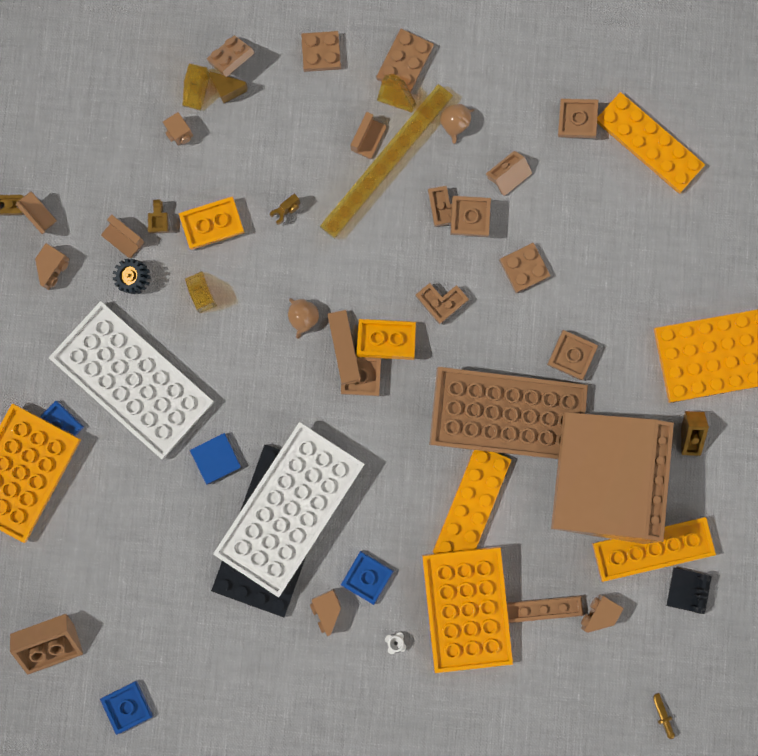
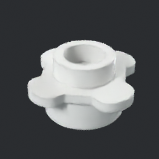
[385,632,406,654]

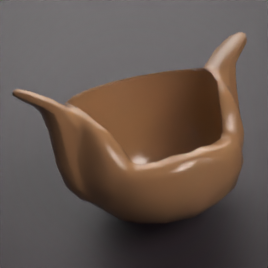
[440,104,474,144]
[288,298,319,339]

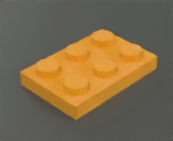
[179,196,245,250]
[357,319,416,360]

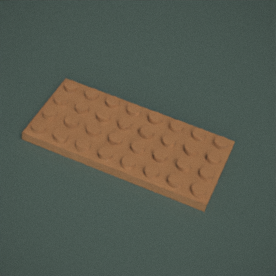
[429,367,588,459]

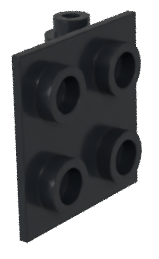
[666,568,712,614]

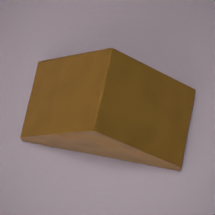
[209,71,248,103]

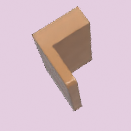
[350,112,386,159]
[486,151,532,196]
[16,191,57,234]
[101,214,144,258]

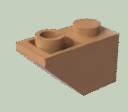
[35,243,69,290]
[310,589,341,636]
[581,594,624,633]

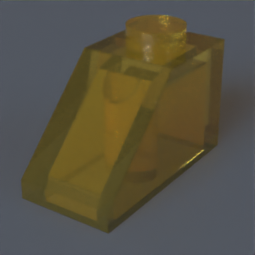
[182,63,210,111]
[377,74,416,113]
[185,271,217,313]

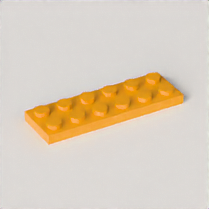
[597,92,705,194]
[432,450,512,553]
[592,517,716,582]

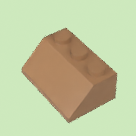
[10,614,83,675]

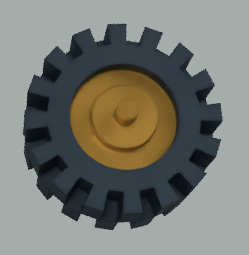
[113,258,151,294]

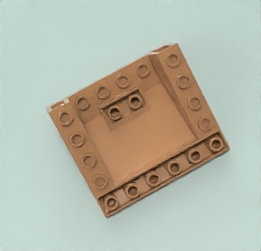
[551,412,674,544]

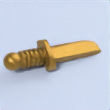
[653,693,675,739]

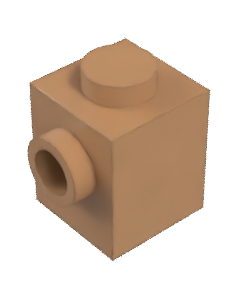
[163,112,193,145]

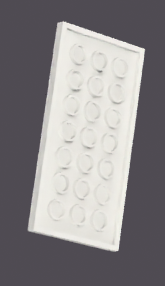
[49,301,214,460]
[213,422,365,597]

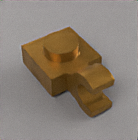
[270,193,300,225]
[148,199,169,233]

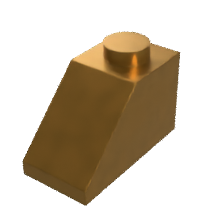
[681,411,709,456]

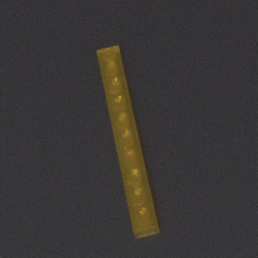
[320,84,453,239]

